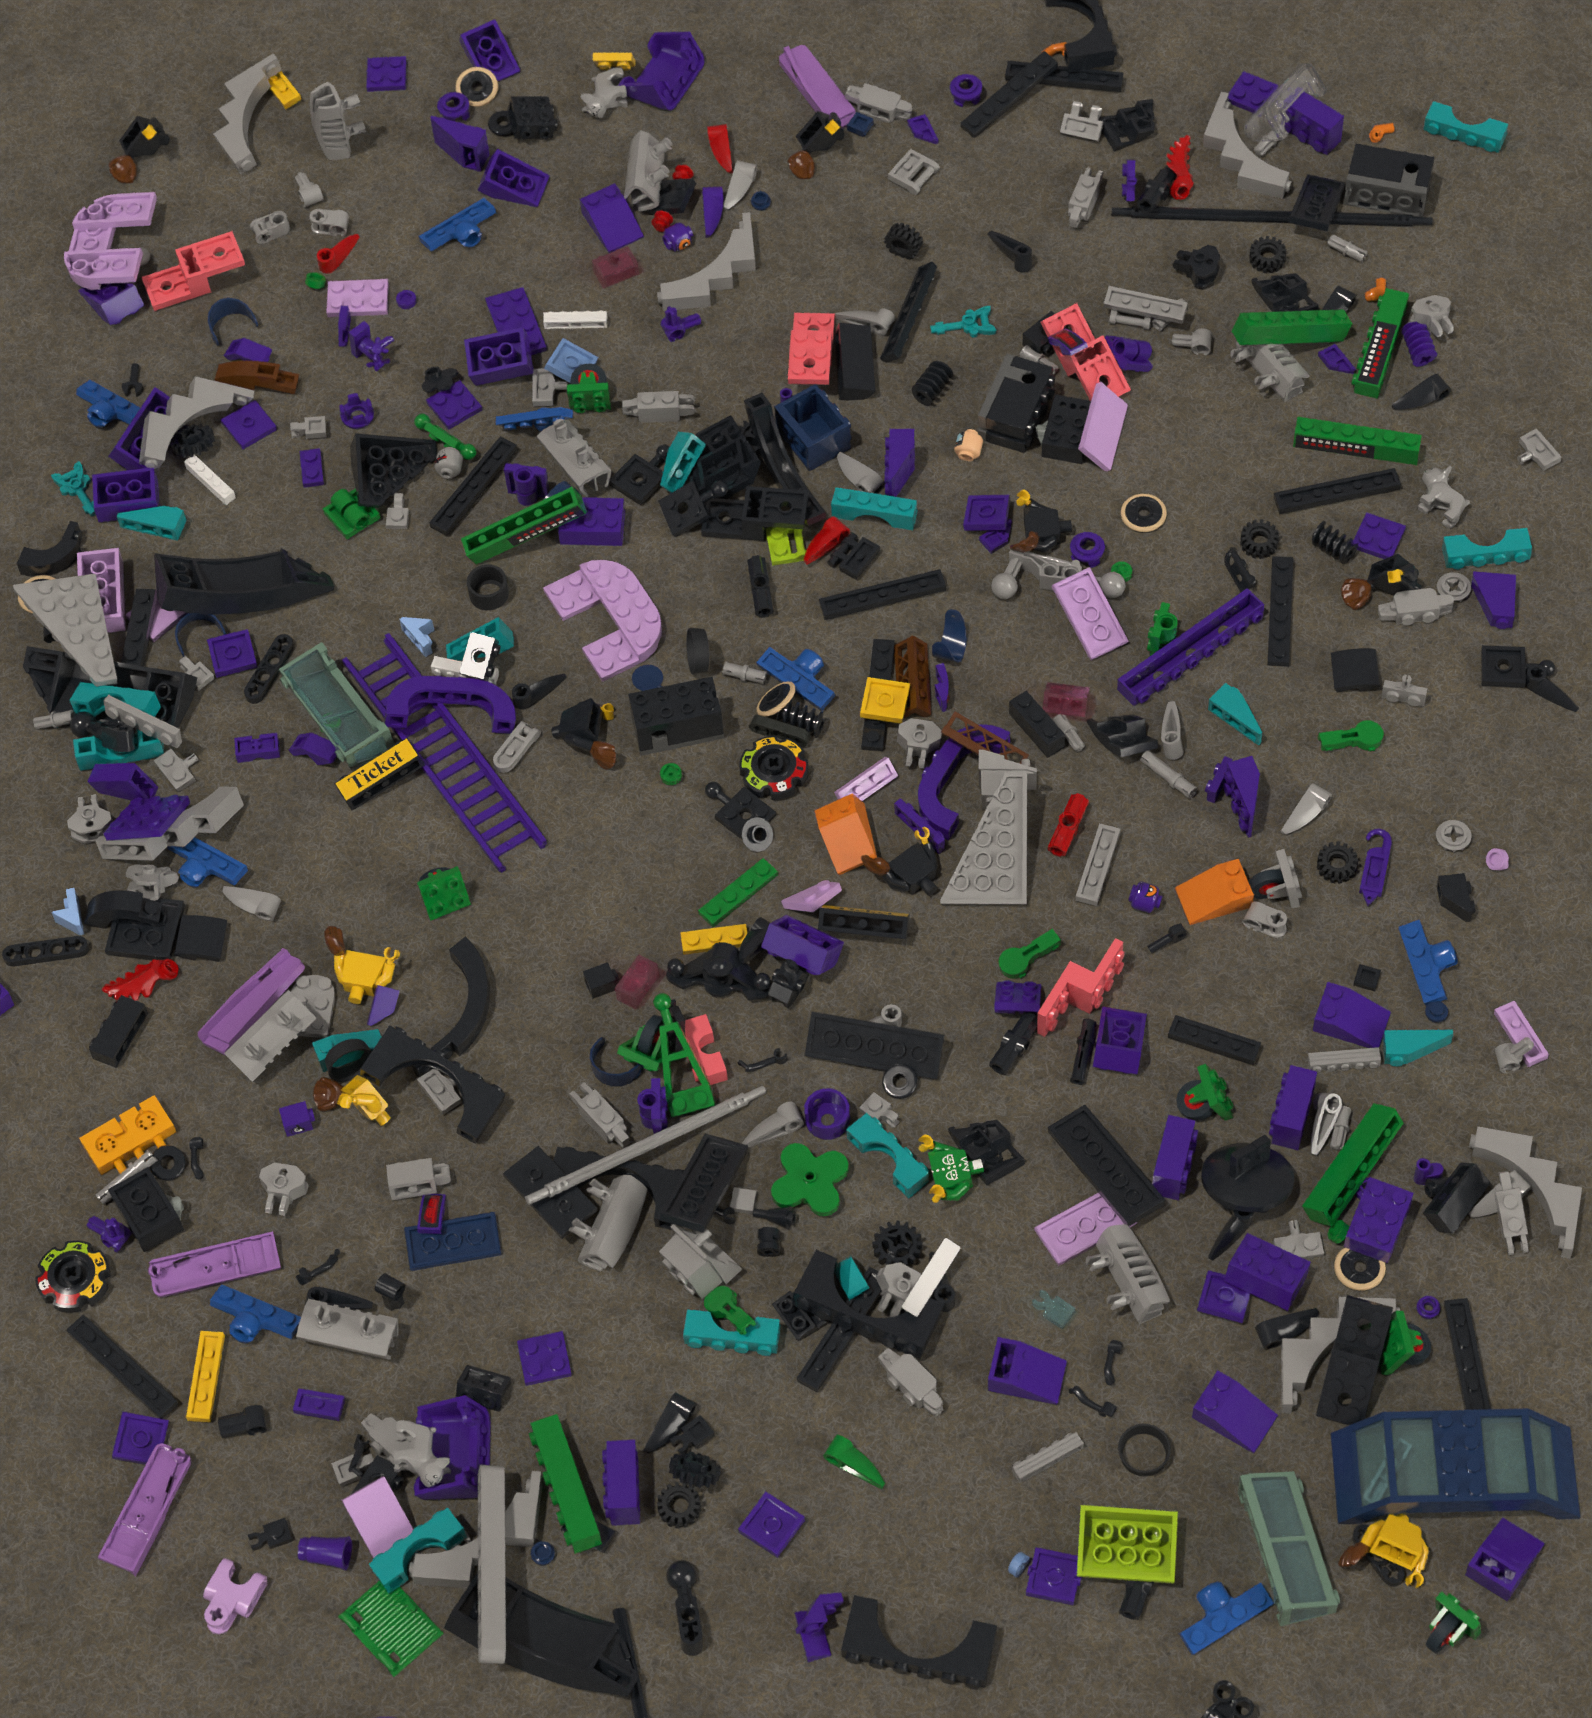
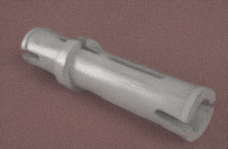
[1140,751,1198,799]
[95,1150,158,1205]

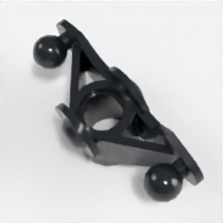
[666,942,772,1000]

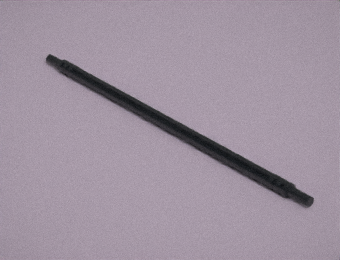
[1111,206,1433,227]

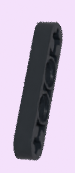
[244,634,294,704]
[2,936,89,967]

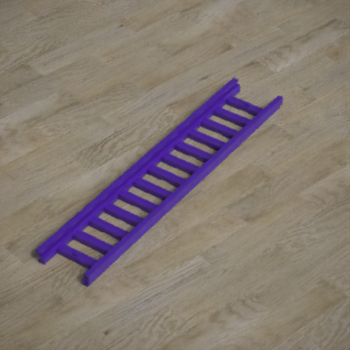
[342,633,547,873]

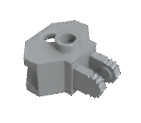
[1409,295,1454,337]
[897,718,942,768]
[67,794,113,844]
[126,864,179,901]
[259,1163,309,1216]
[876,1262,921,1317]

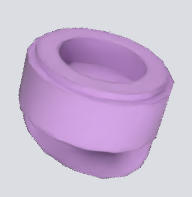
[1486,848,1509,871]

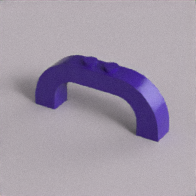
[385,676,516,734]
[918,725,1010,841]

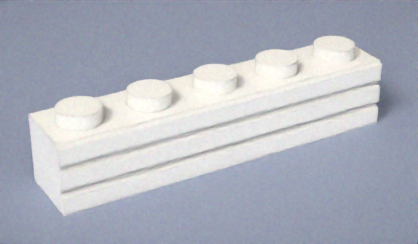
[543,311,607,329]
[184,455,236,505]
[431,656,499,685]

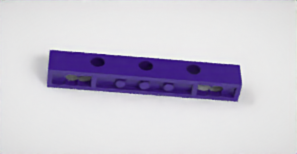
[1117,588,1264,706]

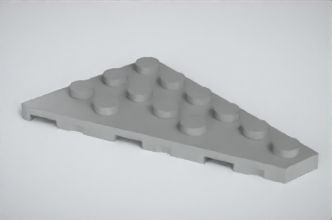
[13,574,117,686]
[940,772,1027,905]

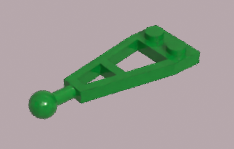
[653,993,716,1117]

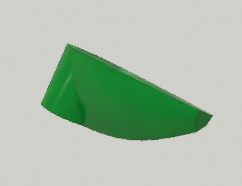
[823,1435,885,1489]

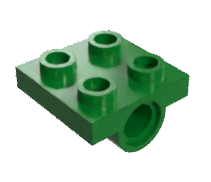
[323,488,381,540]
[1147,602,1178,656]

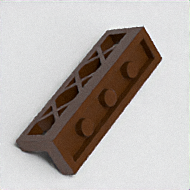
[894,636,931,718]
[941,711,1029,764]

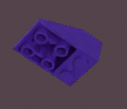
[430,116,490,172]
[884,429,915,497]
[1223,756,1260,838]
[988,1337,1067,1405]
[1465,1518,1545,1602]

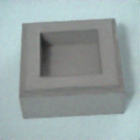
[730,1187,757,1214]

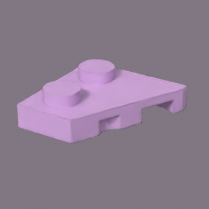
[781,880,842,912]

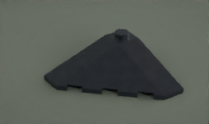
[350,433,437,508]

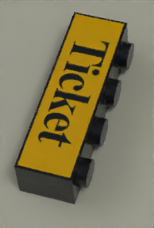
[334,738,425,811]
[818,905,910,939]

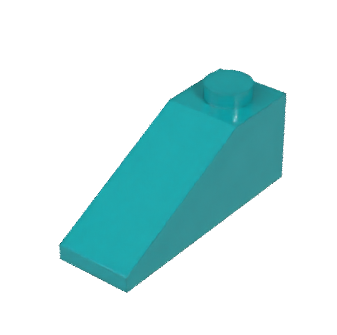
[660,432,706,493]
[117,506,186,541]
[446,617,514,661]
[1208,683,1262,745]
[312,1029,381,1072]
[1383,1030,1453,1067]

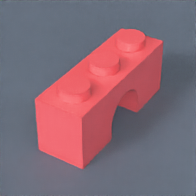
[685,1014,728,1085]

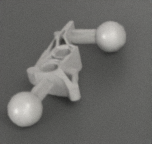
[991,550,1126,599]

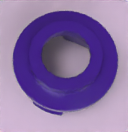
[950,74,982,107]
[437,92,470,122]
[340,393,374,429]
[1070,532,1105,568]

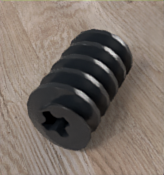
[911,361,953,406]
[1312,521,1359,564]
[777,699,824,738]

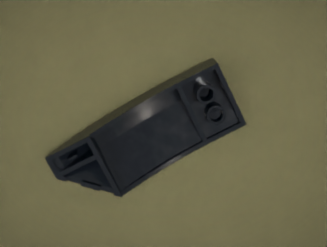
[154,548,334,614]
[23,646,198,730]
[444,1573,639,1697]

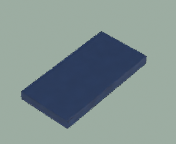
[404,1212,501,1271]

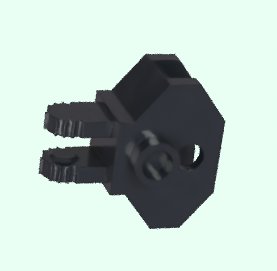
[1172,245,1220,289]
[768,959,810,1008]

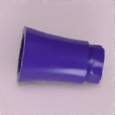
[298,1536,352,1570]

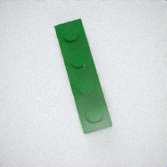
[698,858,778,927]

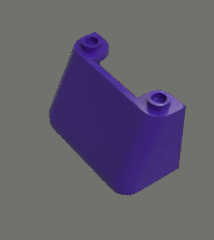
[618,32,704,110]
[414,1395,491,1500]

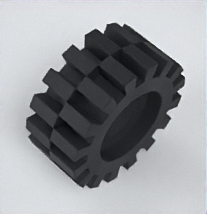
[884,223,923,260]
[1249,236,1286,274]
[1240,519,1279,559]
[1317,841,1358,884]
[657,1482,701,1529]

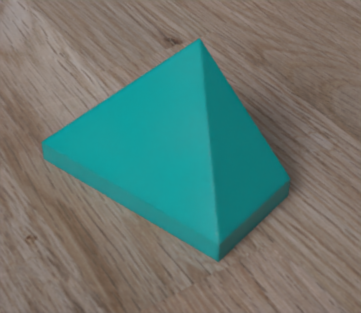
[834,1255,869,1300]

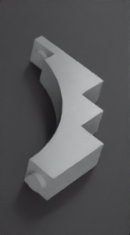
[213,53,282,174]
[1203,92,1292,199]
[657,212,756,311]
[139,376,254,469]
[95,787,244,860]
[1469,1126,1582,1259]
[1281,1297,1400,1413]
[409,1471,543,1588]

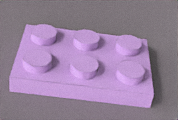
[327,279,388,317]

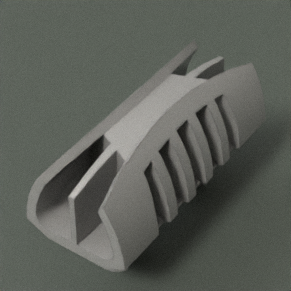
[310,82,366,160]
[624,131,673,211]
[1230,342,1309,402]
[537,419,611,498]
[224,990,317,1082]
[569,1175,647,1271]
[1086,1224,1170,1325]
[296,1299,398,1360]

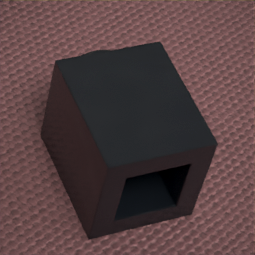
[583,962,619,999]

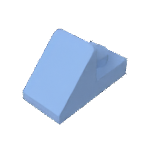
[399,617,434,657]
[52,888,84,935]

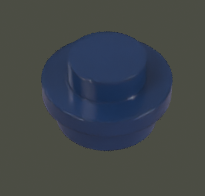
[751,191,771,210]
[1425,1001,1448,1022]
[531,1541,555,1565]

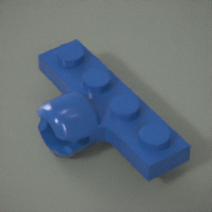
[419,198,496,251]
[76,380,140,428]
[496,407,573,431]
[756,647,835,711]
[167,837,248,888]
[1398,920,1458,1006]
[210,1284,301,1343]
[1179,1581,1274,1655]

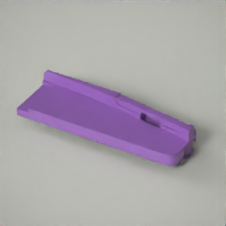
[779,45,856,128]
[198,948,305,1055]
[148,1232,281,1297]
[98,1443,191,1576]

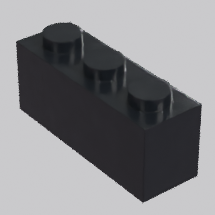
[1009,690,1065,758]
[89,995,148,1068]
[1423,1162,1491,1233]

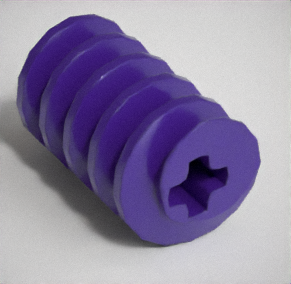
[1402,322,1437,367]

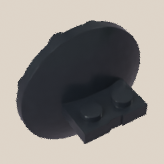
[1201,1135,1294,1213]

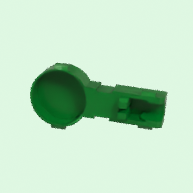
[1317,720,1384,751]
[999,928,1062,979]
[704,1286,756,1335]

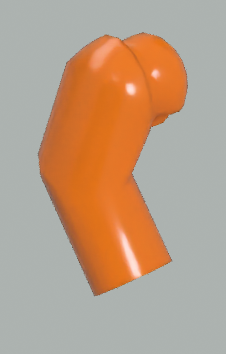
[1041,42,1068,57]
[1369,123,1394,142]
[1365,278,1386,302]

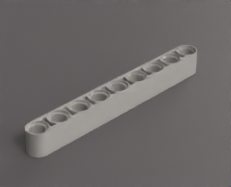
[478,1465,506,1664]

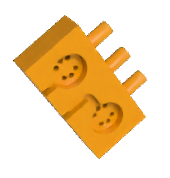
[79,1095,176,1175]

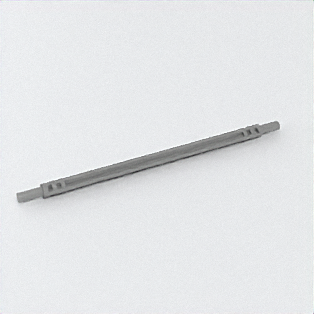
[525,1086,766,1205]

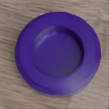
[396,290,417,309]

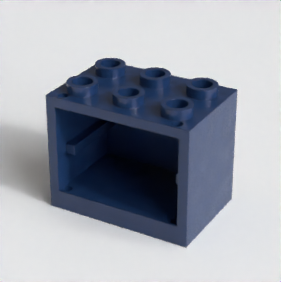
[774,384,852,471]

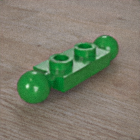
[414,414,477,460]

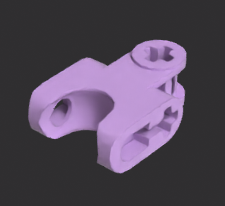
[203,1558,267,1634]

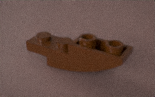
[214,360,299,394]

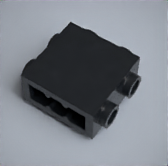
[507,96,557,139]

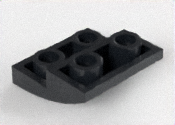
[1331,648,1381,693]
[174,915,227,962]
[772,1291,832,1341]

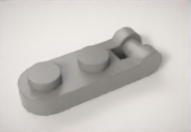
[493,721,541,773]

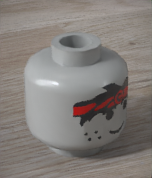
[434,447,463,479]

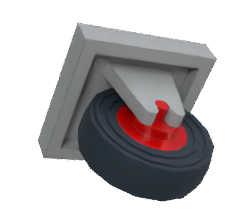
[1249,849,1302,908]

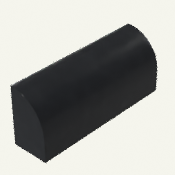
[834,322,875,401]

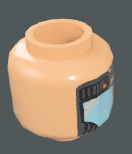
[954,429,983,461]

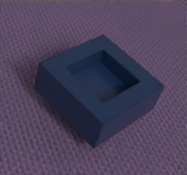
[847,112,874,137]

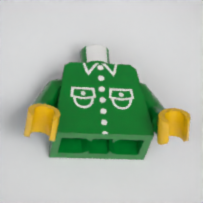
[918,1135,984,1203]

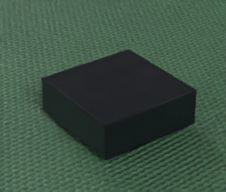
[1353,964,1381,992]

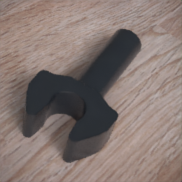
[122,363,143,397]
[1147,923,1187,954]

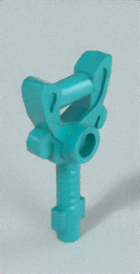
[930,306,996,338]
[51,461,96,517]

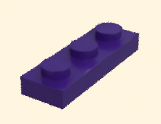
[894,798,945,855]

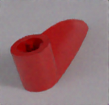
[707,124,733,173]
[316,234,360,274]
[803,516,850,565]

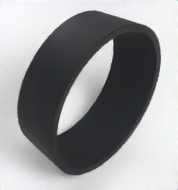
[686,628,709,674]
[325,1039,372,1082]
[1118,1424,1171,1476]

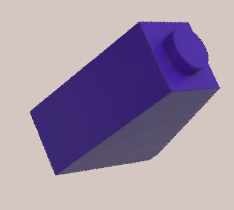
[1471,571,1516,629]
[87,763,158,800]

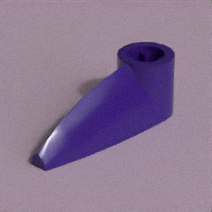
[702,186,723,238]

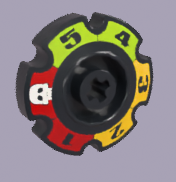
[739,736,809,800]
[35,1241,111,1313]

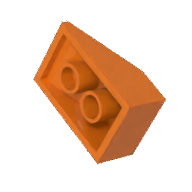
[815,793,877,875]
[1175,859,1254,925]

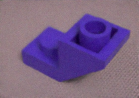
[224,338,273,362]
[288,733,338,765]
[795,1592,844,1635]

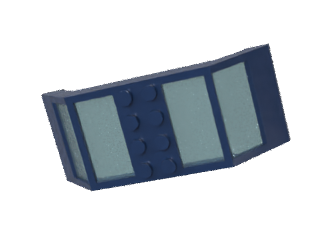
[1331,1408,1580,1525]

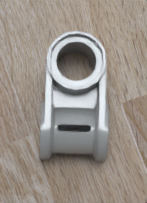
[310,209,349,236]
[250,211,290,244]
[1243,902,1287,938]

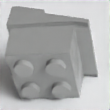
[979,750,1037,810]
[659,1224,742,1299]

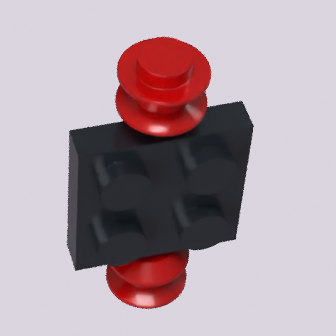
[647,165,697,232]

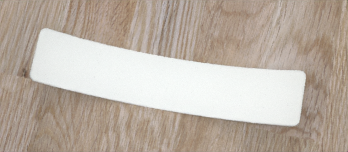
[902,1238,960,1317]

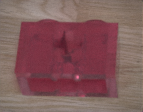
[592,246,639,289]
[1043,682,1090,717]
[615,954,659,1010]

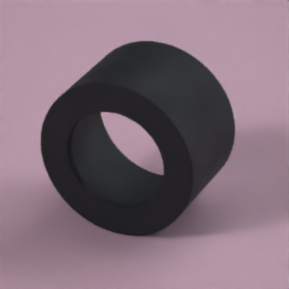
[467,564,509,611]

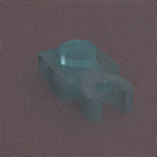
[1032,1290,1076,1329]

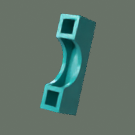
[1424,101,1508,153]
[831,487,917,531]
[1442,528,1532,569]
[70,682,161,717]
[73,729,164,771]
[846,1113,929,1199]
[683,1309,781,1356]
[369,1507,468,1594]

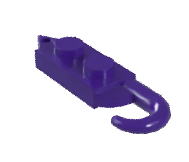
[1359,829,1392,906]

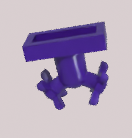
[349,321,394,371]

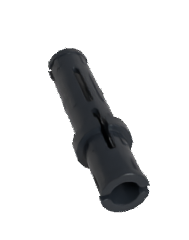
[1070,1019,1097,1085]

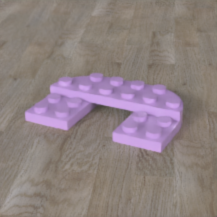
[64,192,157,290]
[543,560,662,682]

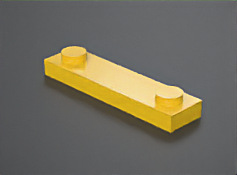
[186,1331,225,1422]

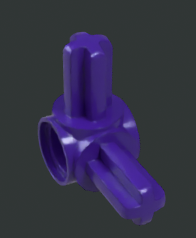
[660,306,701,342]
[87,1216,132,1252]

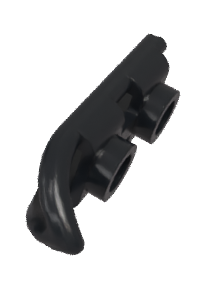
[1224,547,1256,592]

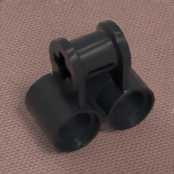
[1201,1680,1254,1718]

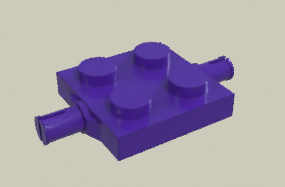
[1122,159,1137,201]

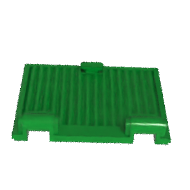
[338,1581,444,1677]

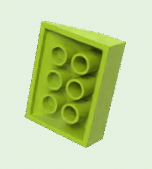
[1077,1505,1178,1583]

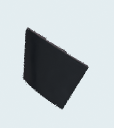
[1098,99,1155,152]
[1251,273,1319,312]
[1087,714,1158,757]
[948,1120,1025,1185]

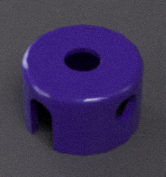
[804,1088,850,1140]

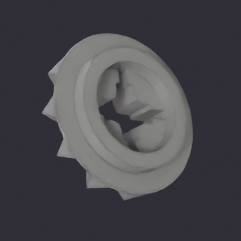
[1437,572,1471,602]
[1436,820,1471,853]

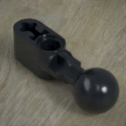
[70,711,135,752]
[666,1560,703,1656]

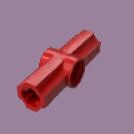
[1048,793,1089,857]

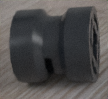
[757,1227,781,1257]

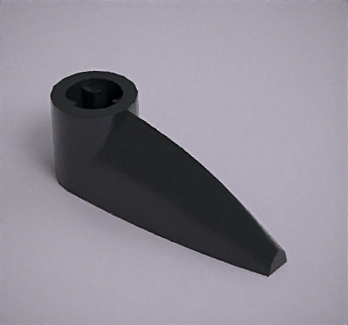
[987,231,1032,272]
[1322,285,1357,312]
[1392,374,1451,410]
[1525,665,1579,712]
[512,673,567,710]
[739,917,770,964]
[1208,1210,1254,1261]
[929,1252,955,1312]
[304,1287,373,1311]
[1255,1308,1318,1350]
[643,1392,697,1453]

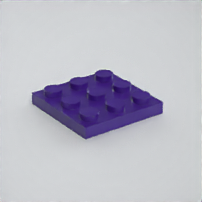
[103,795,190,841]

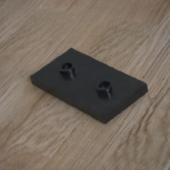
[1289,174,1346,232]
[503,1146,597,1239]

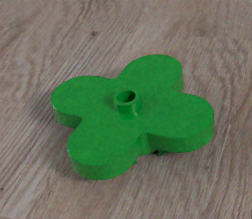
[771,1143,849,1216]

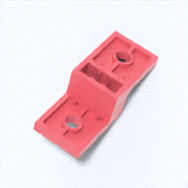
[141,231,245,311]
[1040,303,1131,401]
[788,313,835,385]
[1037,938,1125,1037]

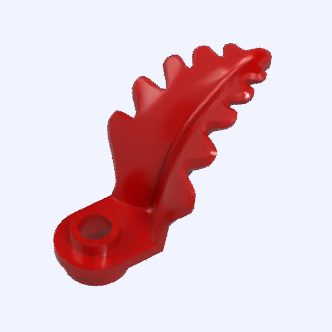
[1166,135,1194,200]
[102,959,179,1001]

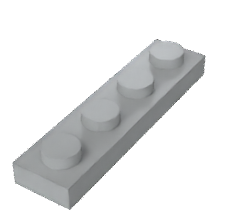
[1104,286,1188,324]
[104,695,182,748]
[1075,823,1121,906]

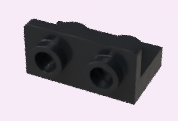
[456,1365,511,1412]

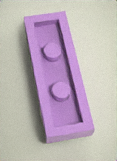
[834,757,898,801]
[1494,1001,1549,1067]

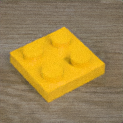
[593,53,635,71]
[860,677,910,723]

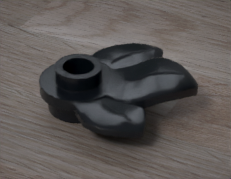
[422,366,459,393]

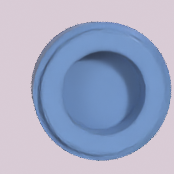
[1008,1552,1030,1577]

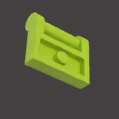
[765,527,806,566]

